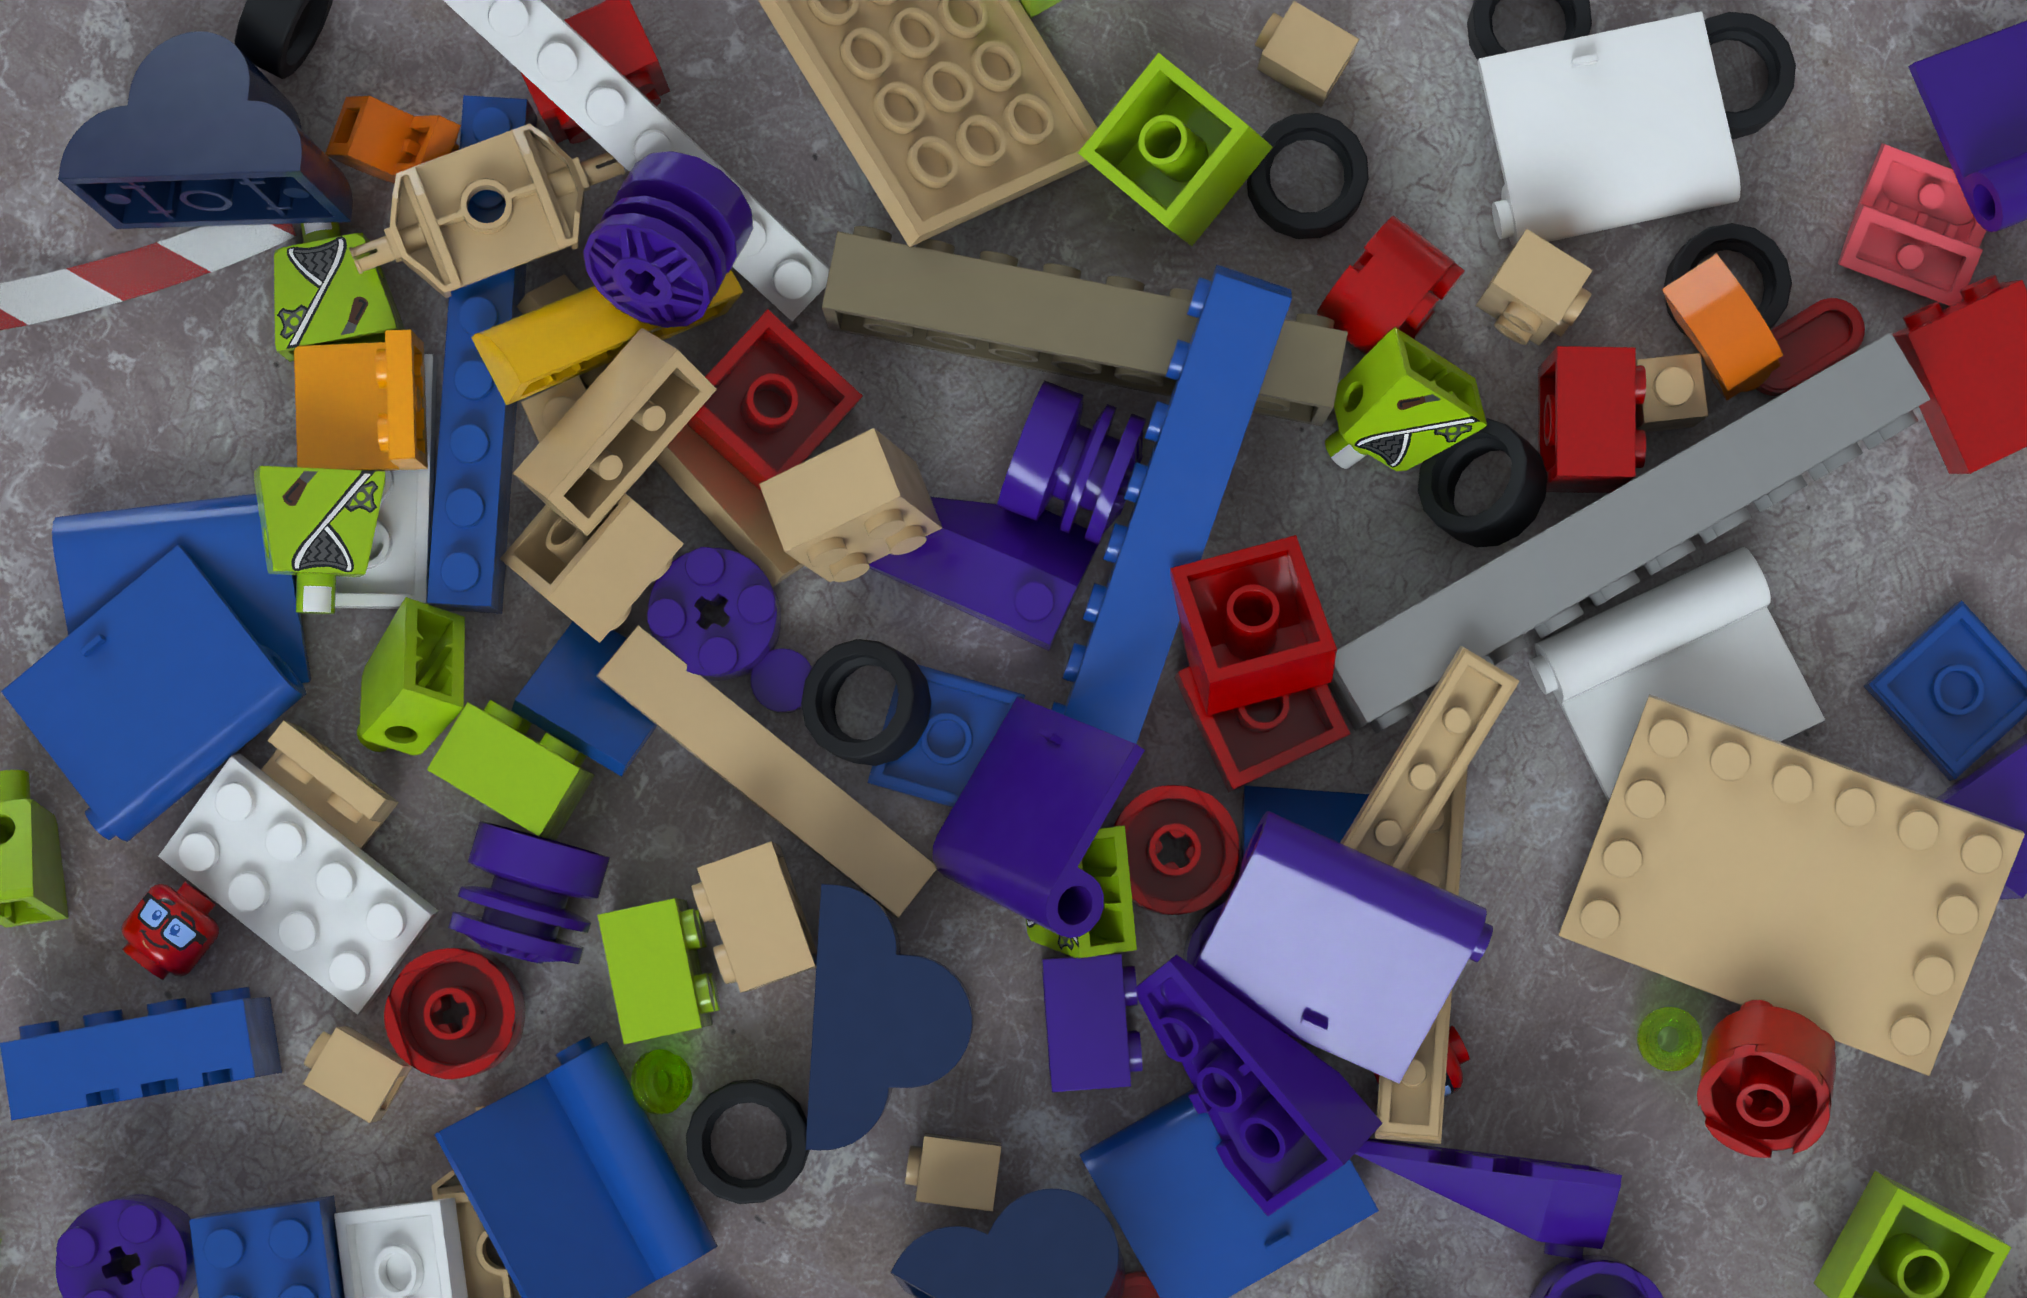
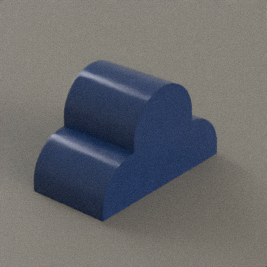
[58,31,353,229]
[805,884,973,1151]
[891,1189,1125,1298]

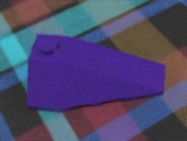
[869,497,1098,651]
[1136,954,1382,1216]
[1355,1138,1622,1259]

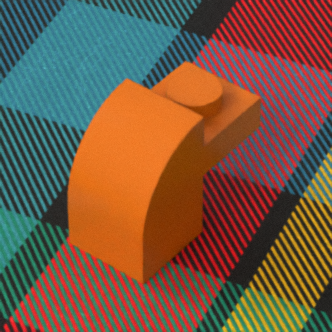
[325,96,461,184]
[1662,253,1783,401]

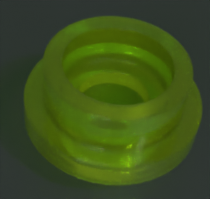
[1637,1007,1703,1071]
[631,1049,693,1115]

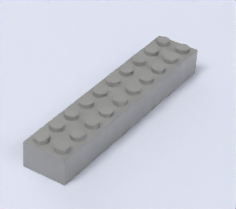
[1328,332,1930,734]

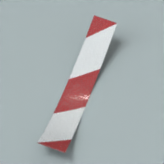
[0,224,296,331]

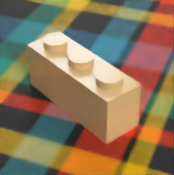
[513,328,717,536]

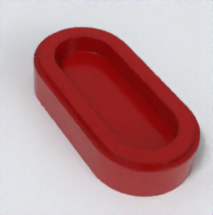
[1756,298,1865,396]

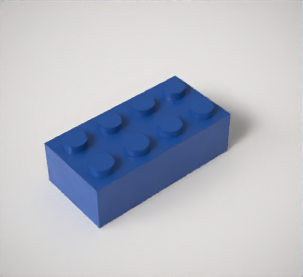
[189,1195,345,1298]

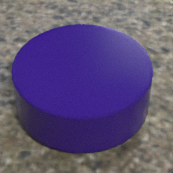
[751,648,812,713]

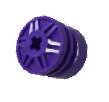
[583,151,753,328]
[997,380,1147,545]
[448,821,610,964]

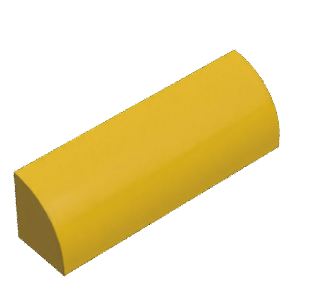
[471,270,743,405]

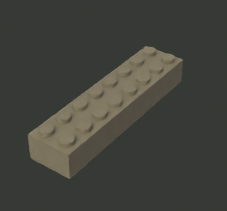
[822,226,1348,427]

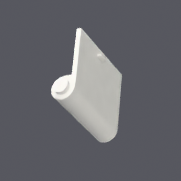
[1477,11,1741,247]
[1529,547,1825,802]

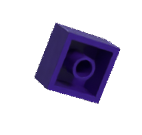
[1041,954,1143,1092]

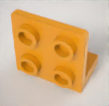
[294,329,428,471]

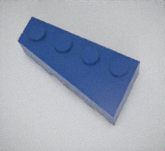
[0,987,282,1121]

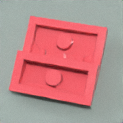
[1838,143,1986,306]

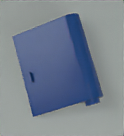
[52,494,311,683]
[1,544,306,842]
[434,1036,718,1298]
[1079,1088,1379,1298]

